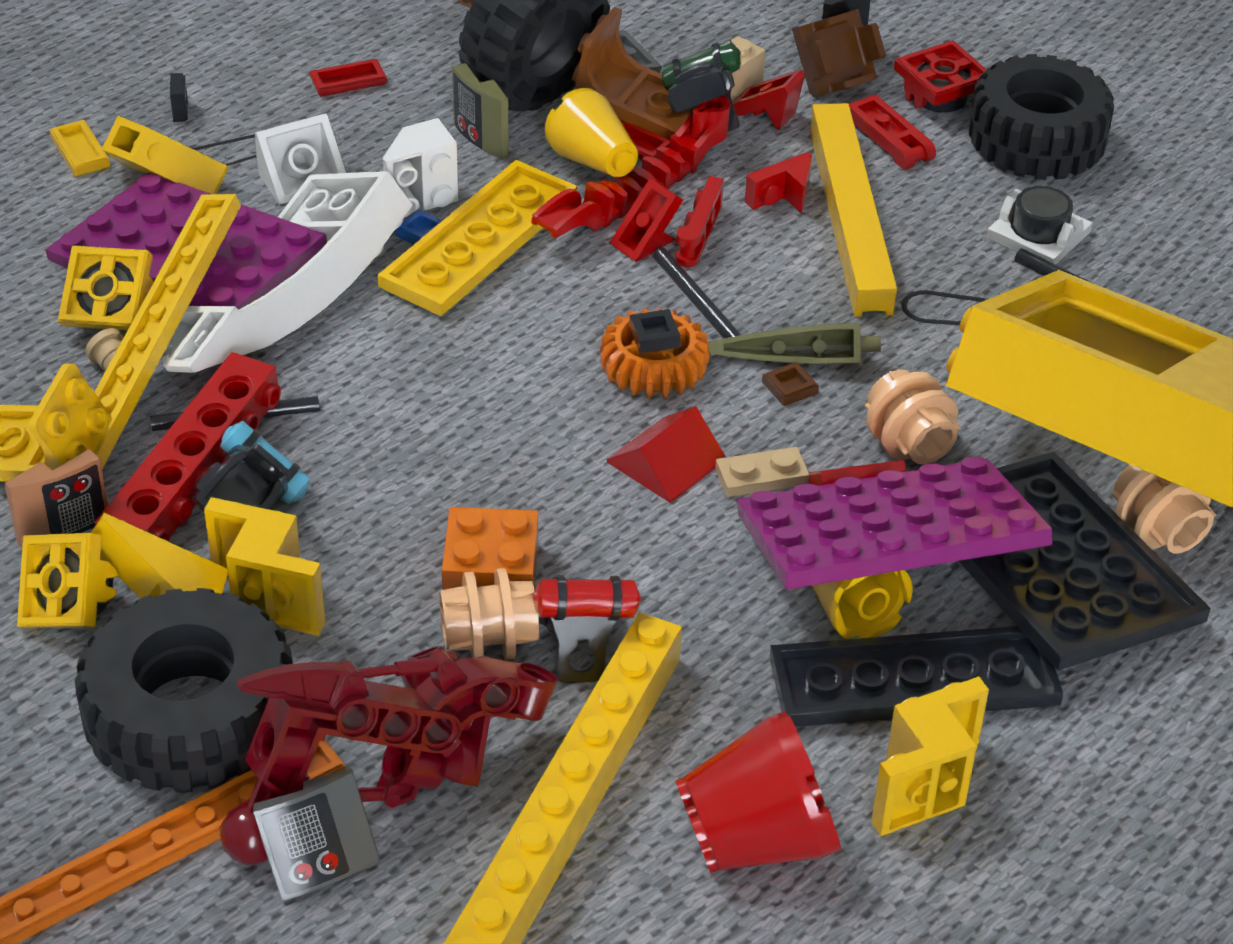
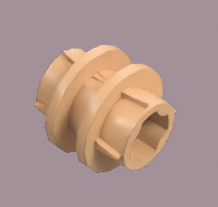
[865,369,961,464]
[1111,464,1216,554]
[439,568,539,660]

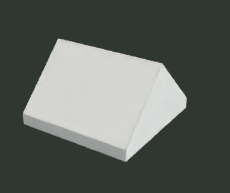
[255,113,346,205]

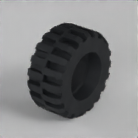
[969,54,1114,180]

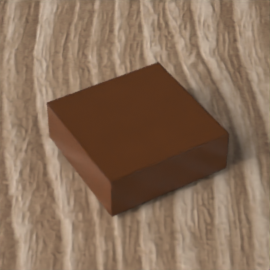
[762,362,819,406]

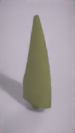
[708,323,881,364]

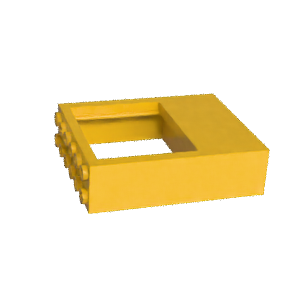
[946,270,1233,508]

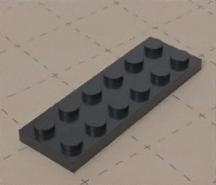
[769,626,1063,727]

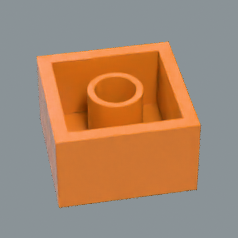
[442,507,538,590]

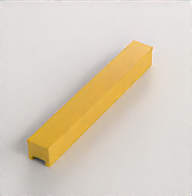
[810,103,897,317]

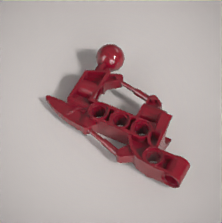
[220,649,558,865]

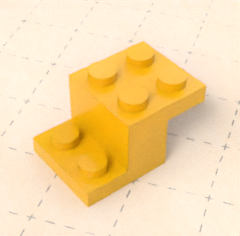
[204,497,325,636]
[871,676,989,836]

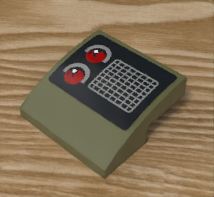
[452,63,509,159]

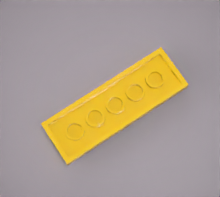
[378,160,577,316]

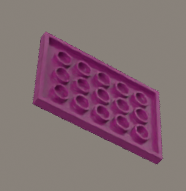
[45,173,327,310]
[737,457,1052,590]

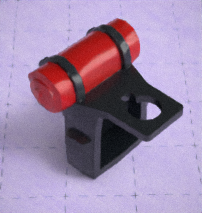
[533,575,641,682]

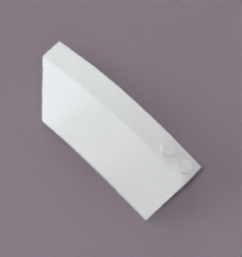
[163,171,412,373]

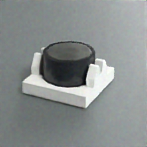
[986,186,1093,264]

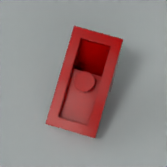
[733,69,805,130]
[745,152,812,214]
[609,178,684,262]

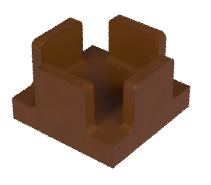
[792,9,886,97]

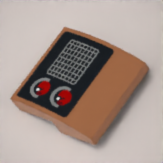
[4,449,108,548]

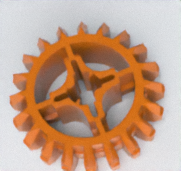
[600,307,710,400]

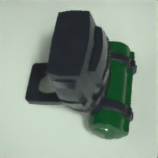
[661,40,741,132]

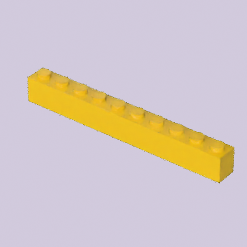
[443,612,682,944]

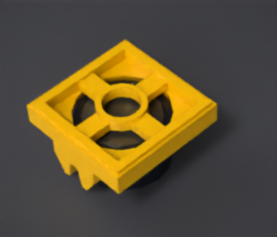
[57,246,153,331]
[17,533,118,628]

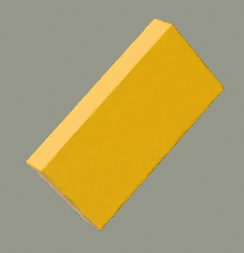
[49,120,111,177]

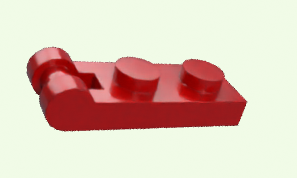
[849,94,936,170]
[675,176,724,268]

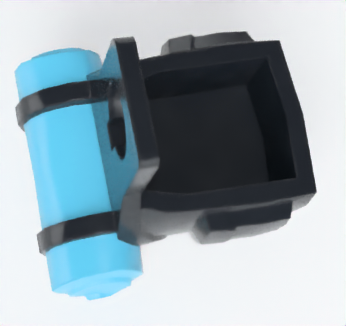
[191,420,310,512]

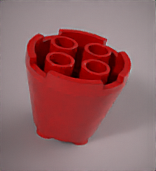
[675,711,841,873]

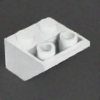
[383,118,458,217]

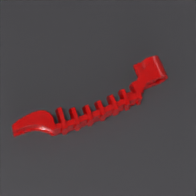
[531,95,731,239]

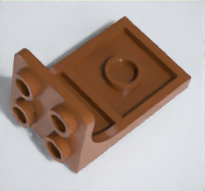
[572,7,694,140]

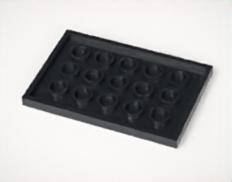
[959,452,1211,671]

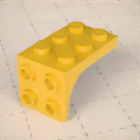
[0,363,112,482]

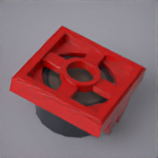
[894,40,987,113]

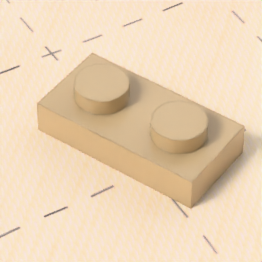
[715,446,810,497]

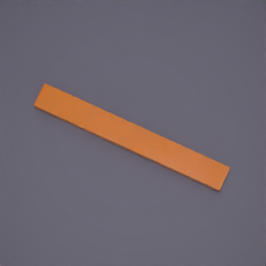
[0,740,346,944]

